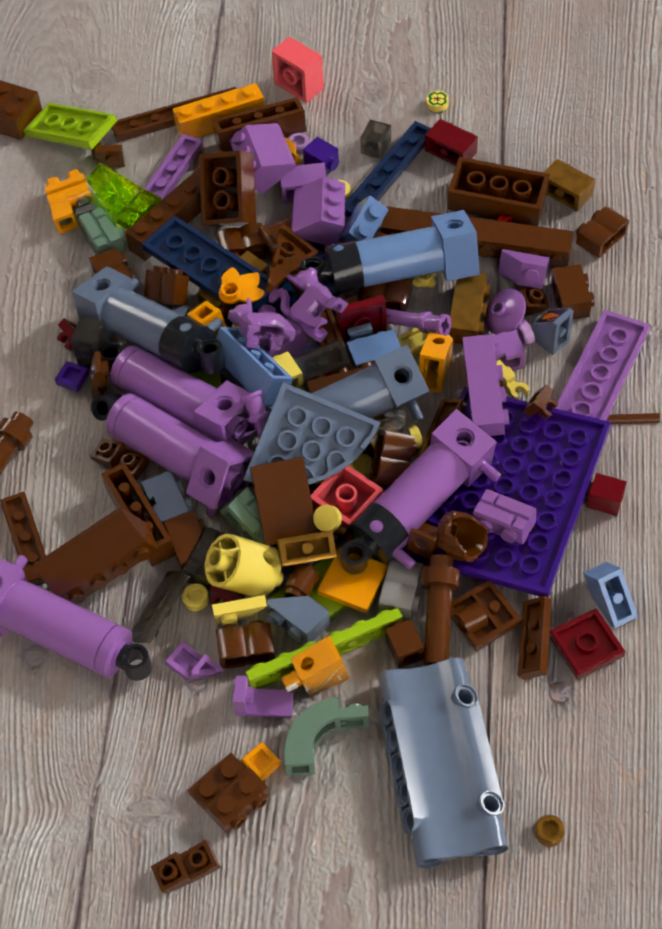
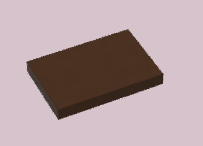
[250,457,318,546]

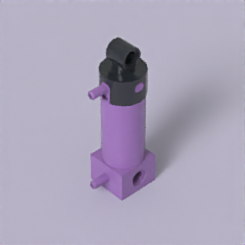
[341,409,501,574]

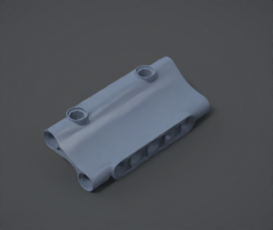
[378,658,509,868]

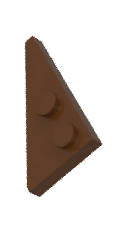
[266,224,319,293]

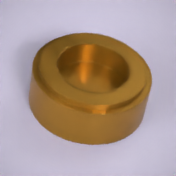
[535,815,565,847]

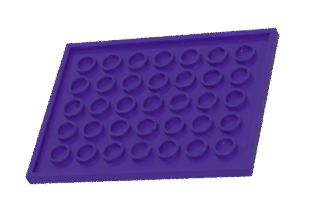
[402,386,611,598]

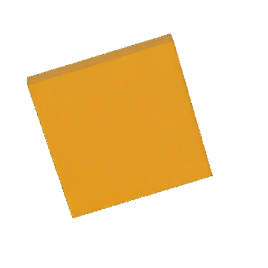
[317,547,388,614]

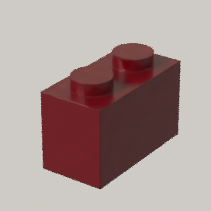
[425,119,478,166]

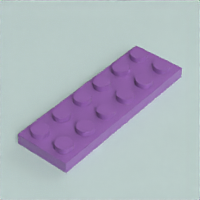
[556,309,651,421]

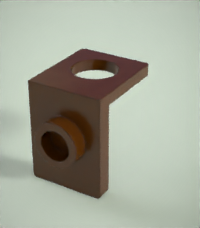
[407,522,439,559]

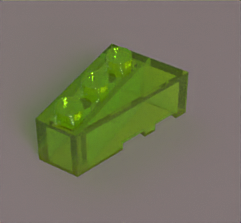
[86,163,162,229]

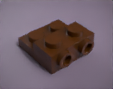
[188,753,270,834]

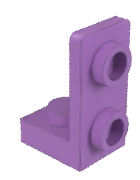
[233,676,294,718]

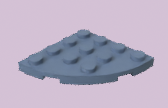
[243,382,381,485]

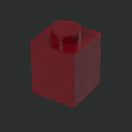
[586,473,627,516]

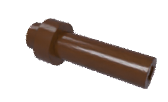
[0,411,34,476]
[421,554,460,666]

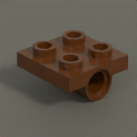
[451,580,522,651]

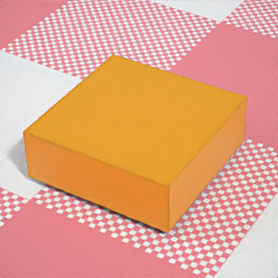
[241,742,282,781]

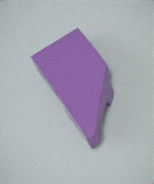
[165,641,223,680]

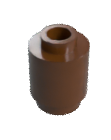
[283,563,319,598]

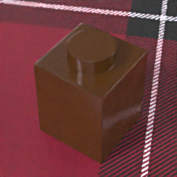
[386,620,424,669]

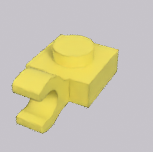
[496,360,529,400]

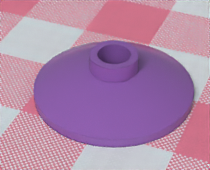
[485,289,526,335]

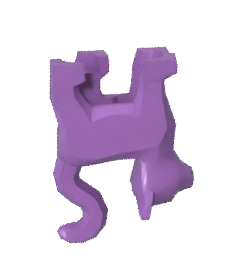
[268,267,348,343]
[228,298,296,350]

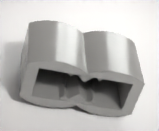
[379,557,423,619]

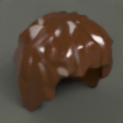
[436,510,488,562]

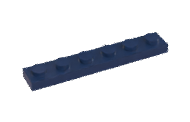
[345,121,431,217]

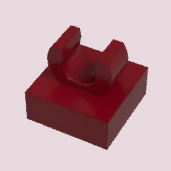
[57,318,91,351]
[209,585,246,605]

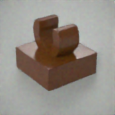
[523,384,558,419]

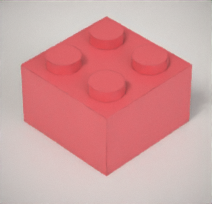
[271,37,324,103]
[311,465,384,540]

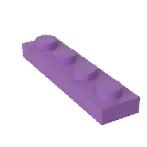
[140,134,203,206]

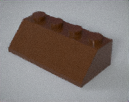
[33,507,159,604]

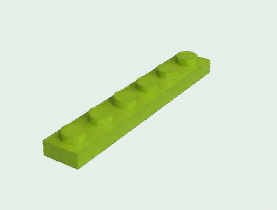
[245,608,403,689]

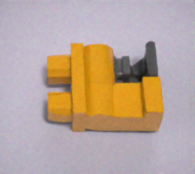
[44,169,97,234]

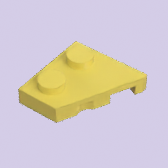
[212,595,267,626]

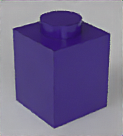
[303,136,339,176]

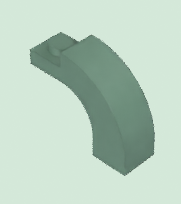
[285,697,369,776]

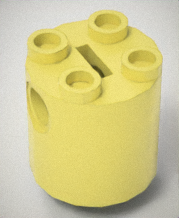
[205,534,283,597]

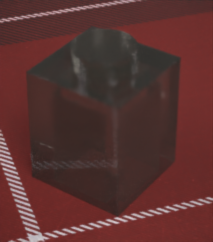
[360,119,391,159]

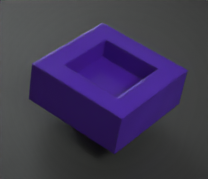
[55,361,90,393]

